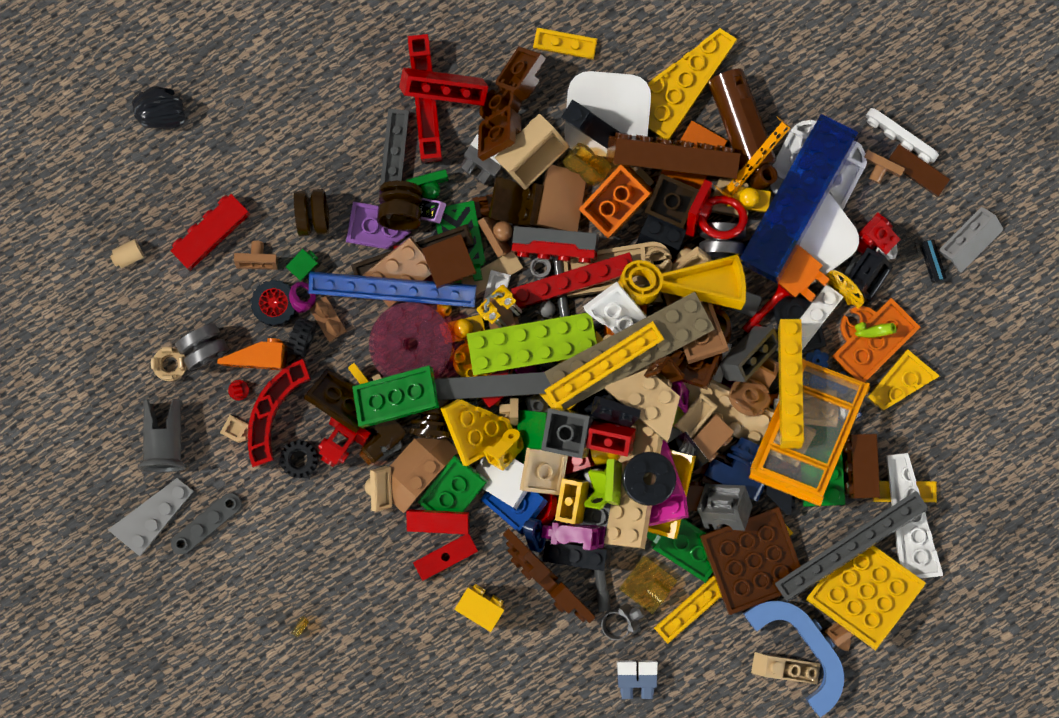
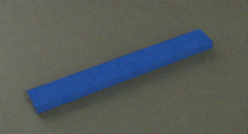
[308,272,477,307]

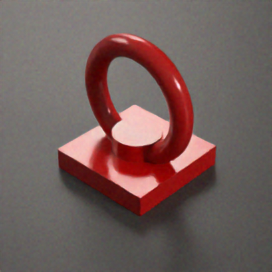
[686,180,748,239]

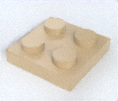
[520,448,568,495]

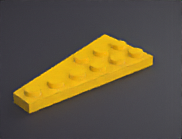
[648,28,737,140]

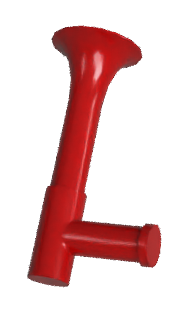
[742,282,793,333]

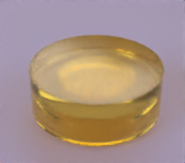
[291,616,309,637]

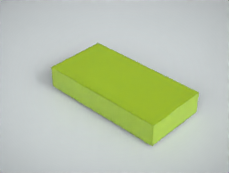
[605,459,622,505]

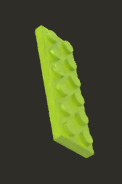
[467,313,597,376]

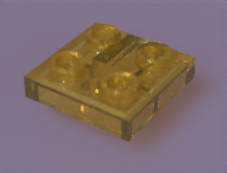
[619,555,678,614]

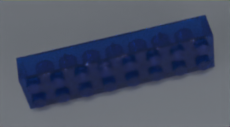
[740,114,858,283]

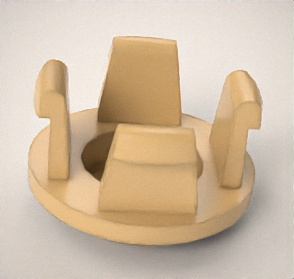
[151,347,187,381]

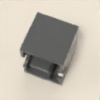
[697,484,753,531]

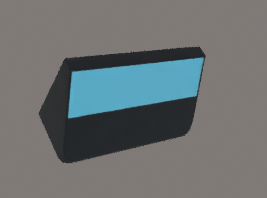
[920,240,946,283]

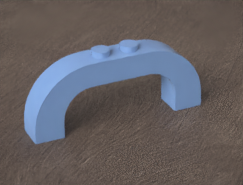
[743,600,844,718]

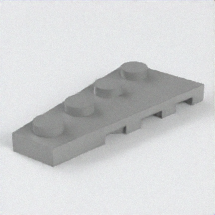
[108,478,194,556]

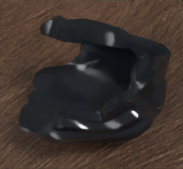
[132,86,185,130]

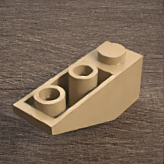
[751,652,821,684]

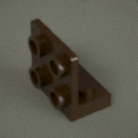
[489,177,543,227]

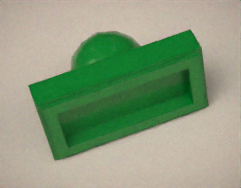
[407,169,449,200]

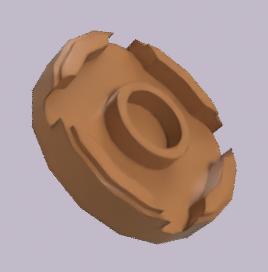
[729,378,771,417]

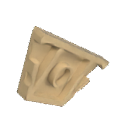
[605,369,680,442]

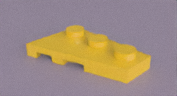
[867,349,939,411]

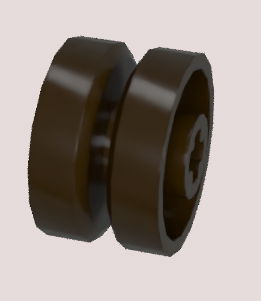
[294,189,329,237]

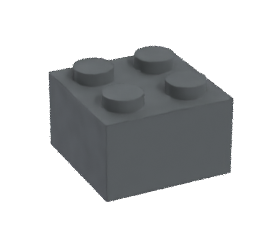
[541,407,595,459]

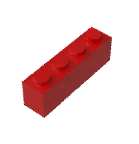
[399,67,488,106]
[170,194,251,271]

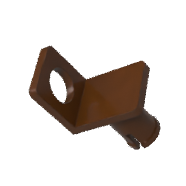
[644,349,685,383]

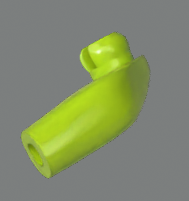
[855,322,897,338]

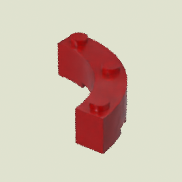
[247,359,312,468]

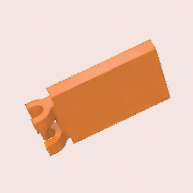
[660,120,727,189]
[748,225,830,302]

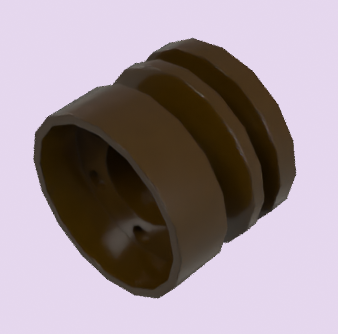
[377,180,423,231]
[410,400,453,440]

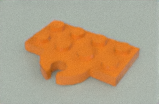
[831,298,921,383]

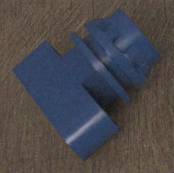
[704,437,766,502]

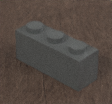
[719,326,778,382]

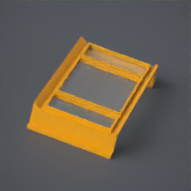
[749,358,870,507]

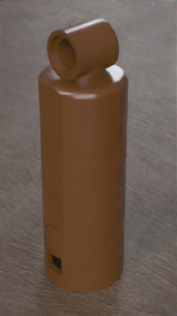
[708,68,778,190]

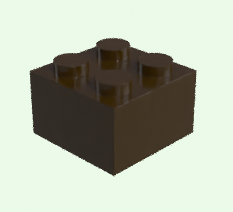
[645,174,699,230]

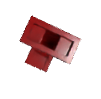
[857,212,901,255]
[318,417,371,467]

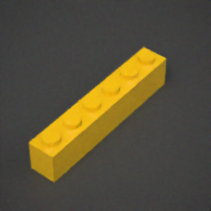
[778,319,804,449]

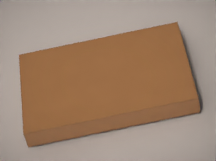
[537,165,587,232]

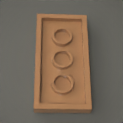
[662,292,729,364]

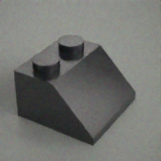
[636,214,686,265]

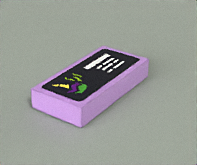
[419,198,446,224]

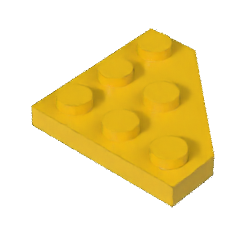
[440,399,513,466]

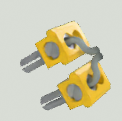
[476,285,522,328]

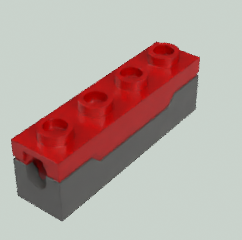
[512,226,599,263]

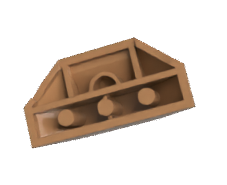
[389,438,458,513]

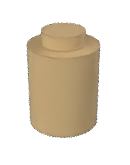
[110,239,144,269]

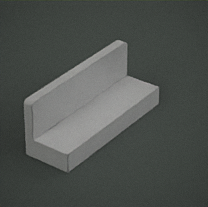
[938,207,1003,272]

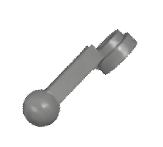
[530,258,556,318]

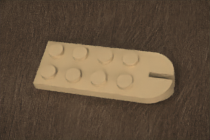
[563,242,673,298]

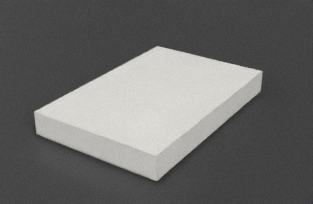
[475,456,527,510]

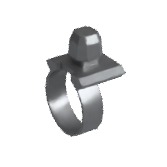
[601,603,645,641]

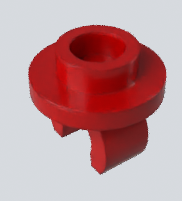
[228,380,249,401]

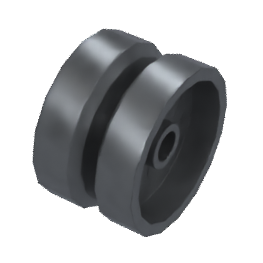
[699,222,746,258]
[175,323,230,371]

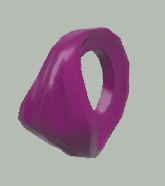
[289,282,316,313]

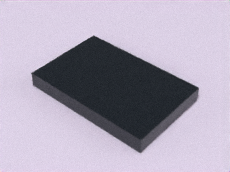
[769,286,827,353]

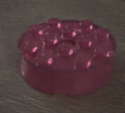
[369,302,455,379]

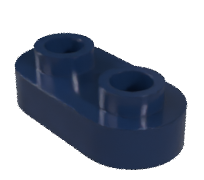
[523,518,546,553]

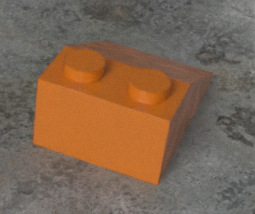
[217,338,287,370]

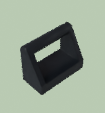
[848,248,893,302]

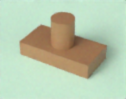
[864,150,905,184]
[234,241,278,270]

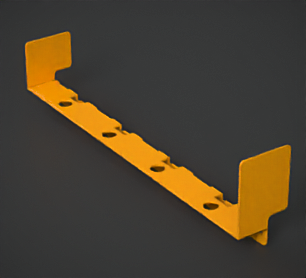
[714,117,790,197]

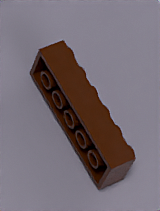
[606,132,740,179]

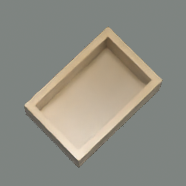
[494,113,570,190]

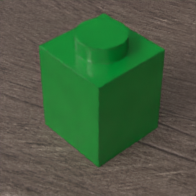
[286,249,319,282]

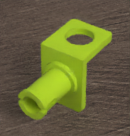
[584,469,607,510]

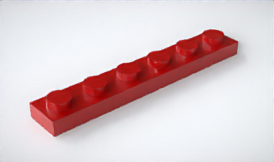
[511,252,633,309]

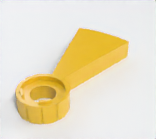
[618,254,746,310]

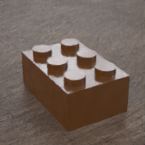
[843,434,880,499]

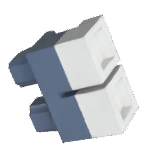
[617,660,658,699]

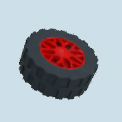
[251,280,297,327]

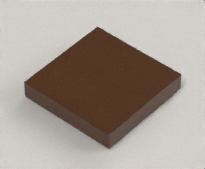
[422,234,476,289]

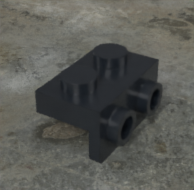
[591,396,641,428]

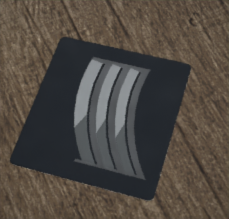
[668,431,709,472]

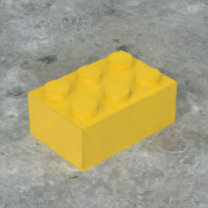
[454,584,505,632]

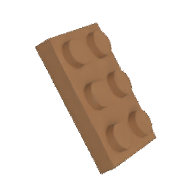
[362,236,431,307]

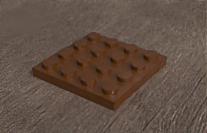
[700,506,800,615]

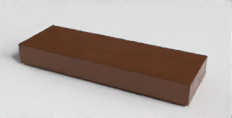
[888,144,950,197]

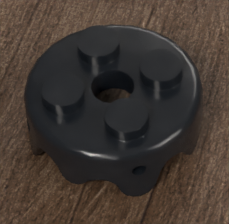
[622,452,677,506]

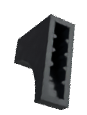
[561,99,621,149]

